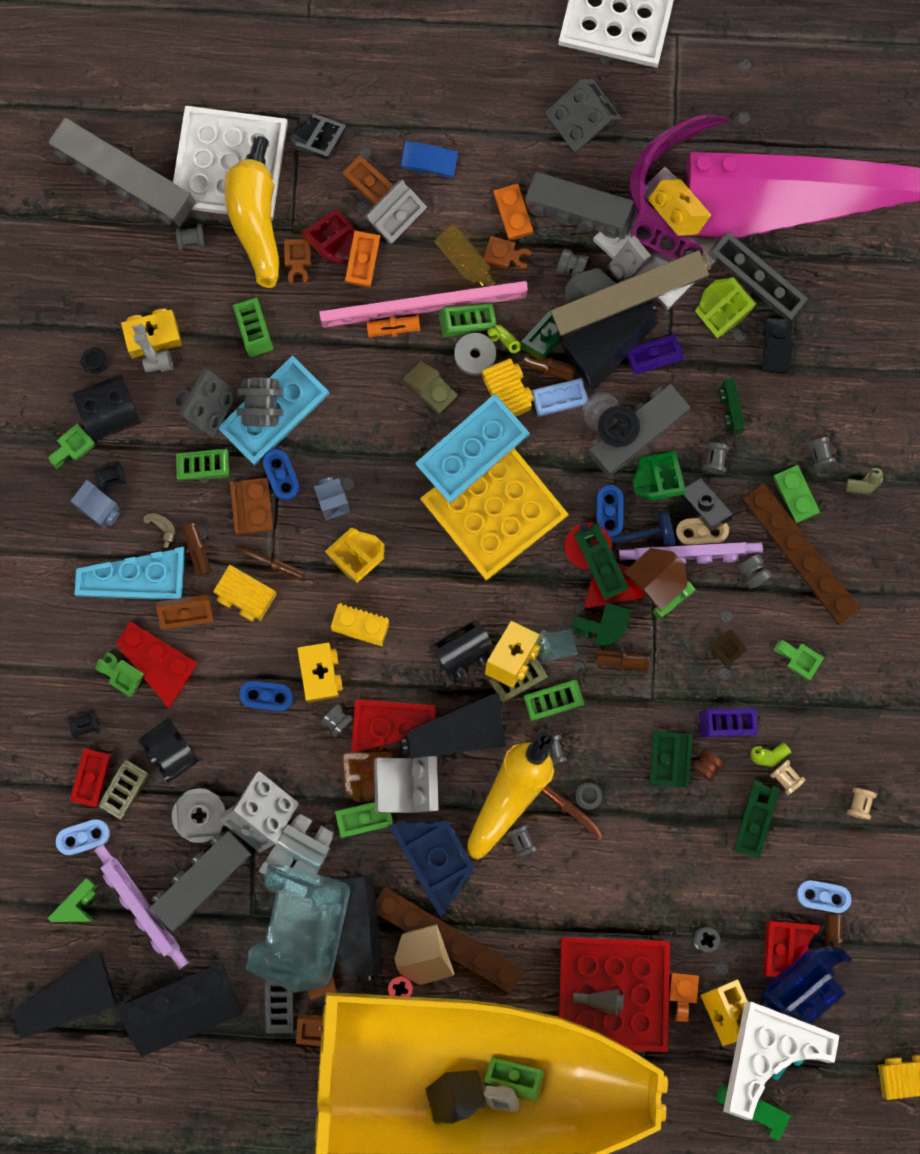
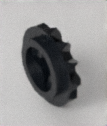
[597,406,640,448]

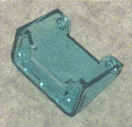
[246,864,350,992]

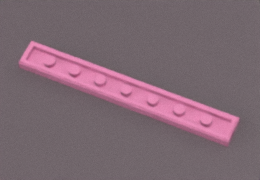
[319,281,528,328]

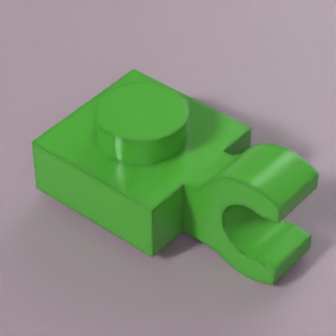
[48,424,95,469]
[773,640,824,681]
[95,652,144,697]

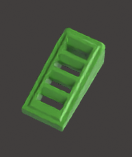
[233,297,274,357]
[439,303,497,338]
[176,449,230,481]
[524,680,584,721]

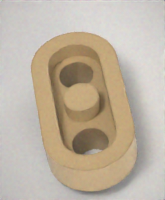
[675,518,729,546]

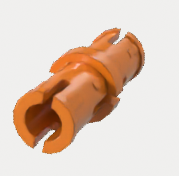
[367,315,420,338]

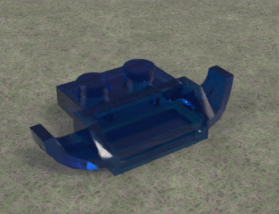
[760,947,852,1024]

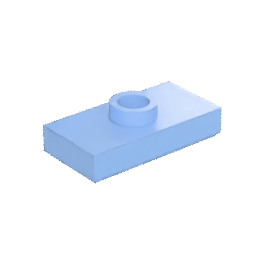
[531,378,589,417]

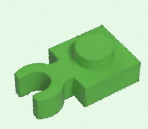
[652,582,696,620]

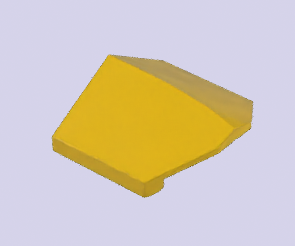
[325,528,385,583]

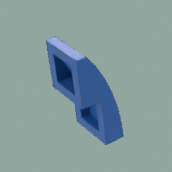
[399,141,458,179]

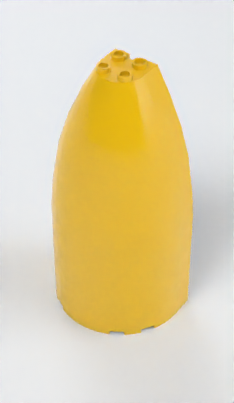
[315,992,668,1154]

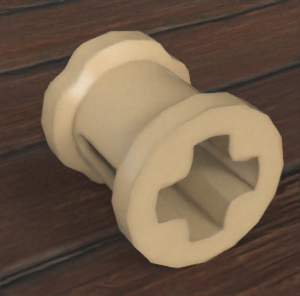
[770,760,806,796]
[847,788,877,820]

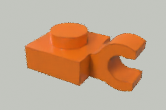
[669,973,699,1022]

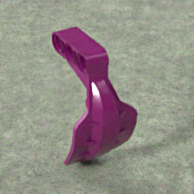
[629,115,728,262]

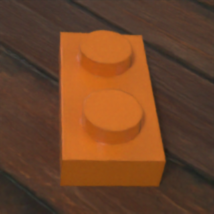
[493,184,533,241]
[345,231,380,288]

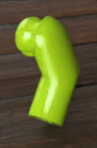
[487,325,521,353]
[751,742,791,767]

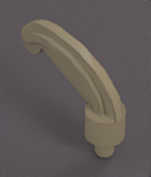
[143,513,175,549]

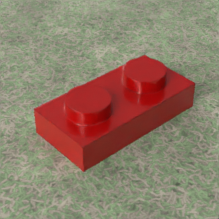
[70,748,111,808]

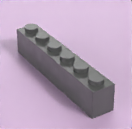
[48,118,196,228]

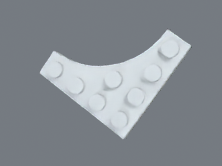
[723,1002,839,1120]

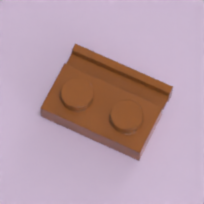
[230,478,274,535]

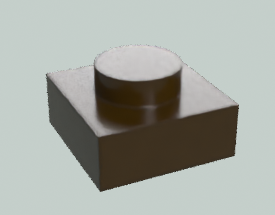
[709,630,748,668]

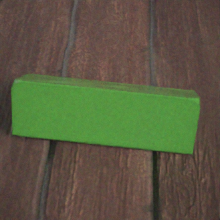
[484,1056,545,1102]

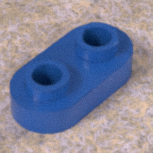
[263,449,300,501]
[596,485,623,538]
[239,681,294,712]

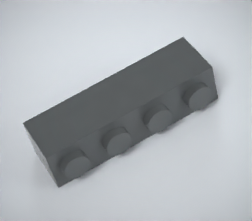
[525,172,635,239]
[707,232,808,320]
[588,384,691,478]
[150,831,253,932]

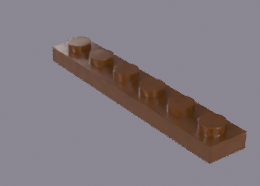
[742,483,861,626]
[376,887,524,994]

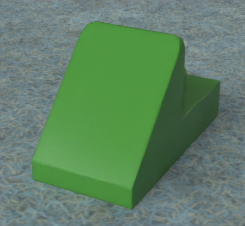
[48,878,98,922]

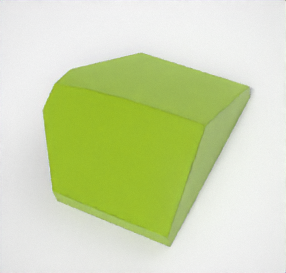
[695,277,757,338]

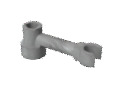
[132,324,173,373]

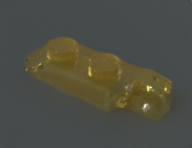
[434,224,496,287]

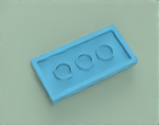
[218,356,330,466]
[415,394,530,504]

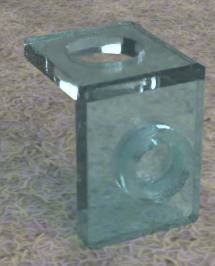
[538,629,577,662]

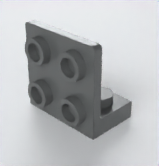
[546,79,623,152]
[180,369,237,438]

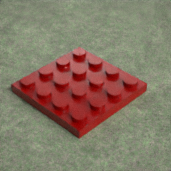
[558,937,670,1052]

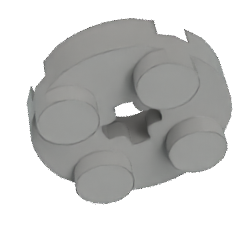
[172,788,226,843]

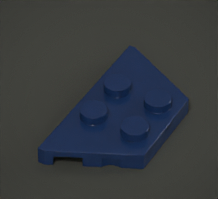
[388,820,475,917]

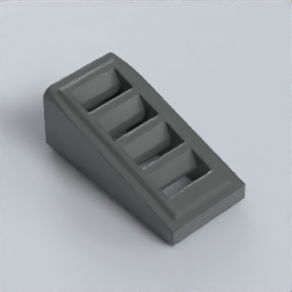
[265,977,294,1033]

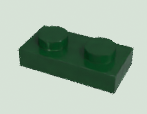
[520,310,565,361]
[718,378,745,436]

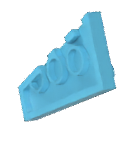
[74,547,185,600]

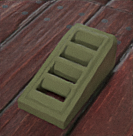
[488,658,548,704]
[98,759,150,820]

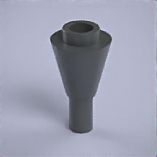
[573,989,624,1017]

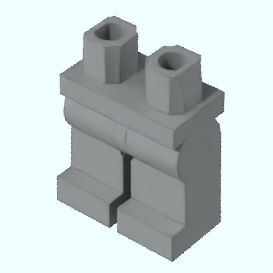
[259,814,334,897]

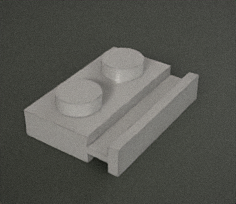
[364,180,427,244]

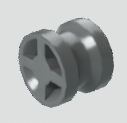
[320,704,354,738]

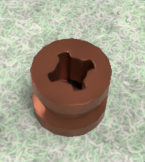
[691,749,725,782]

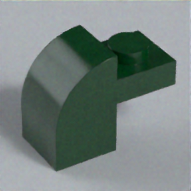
[571,603,632,648]

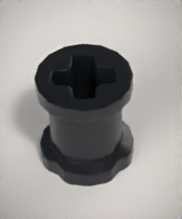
[94,461,127,491]
[68,709,101,739]

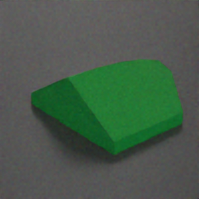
[632,451,686,500]

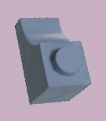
[314,477,350,521]
[71,480,120,529]

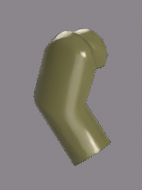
[845,468,883,494]

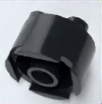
[138,718,199,783]

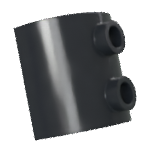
[73,374,141,442]
[429,620,494,679]

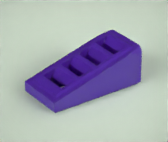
[699,708,758,738]

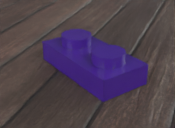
[626,334,683,375]

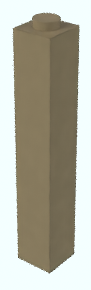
[551,250,711,337]

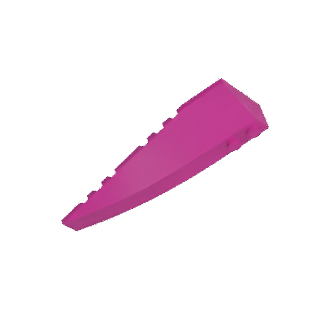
[686,152,920,239]

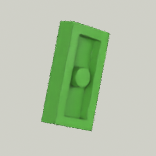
[773,465,820,524]
[335,802,393,838]

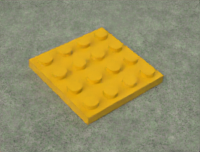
[420,448,569,581]

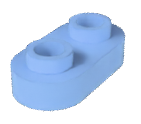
[56,820,110,855]
[796,880,851,913]

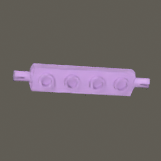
[619,542,763,564]
[94,844,189,970]

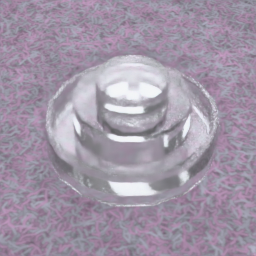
[582,392,621,430]

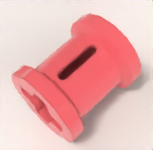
[388,976,413,997]

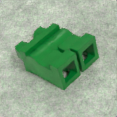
[714,1084,791,1141]

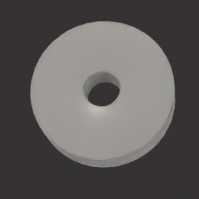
[454,333,496,376]

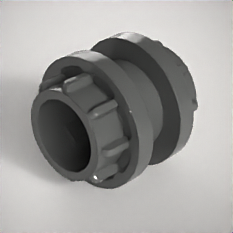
[237,378,284,427]

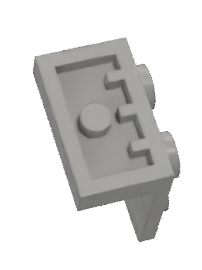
[374,756,439,813]
[219,772,298,853]

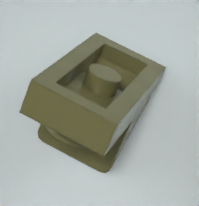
[403,361,458,415]

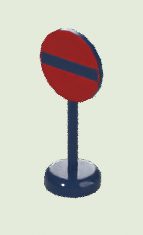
[565,510,675,570]

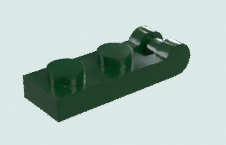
[573,522,629,601]
[732,779,780,859]

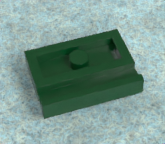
[649,731,693,788]

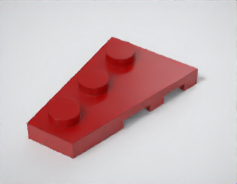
[116,622,198,709]
[351,700,435,753]

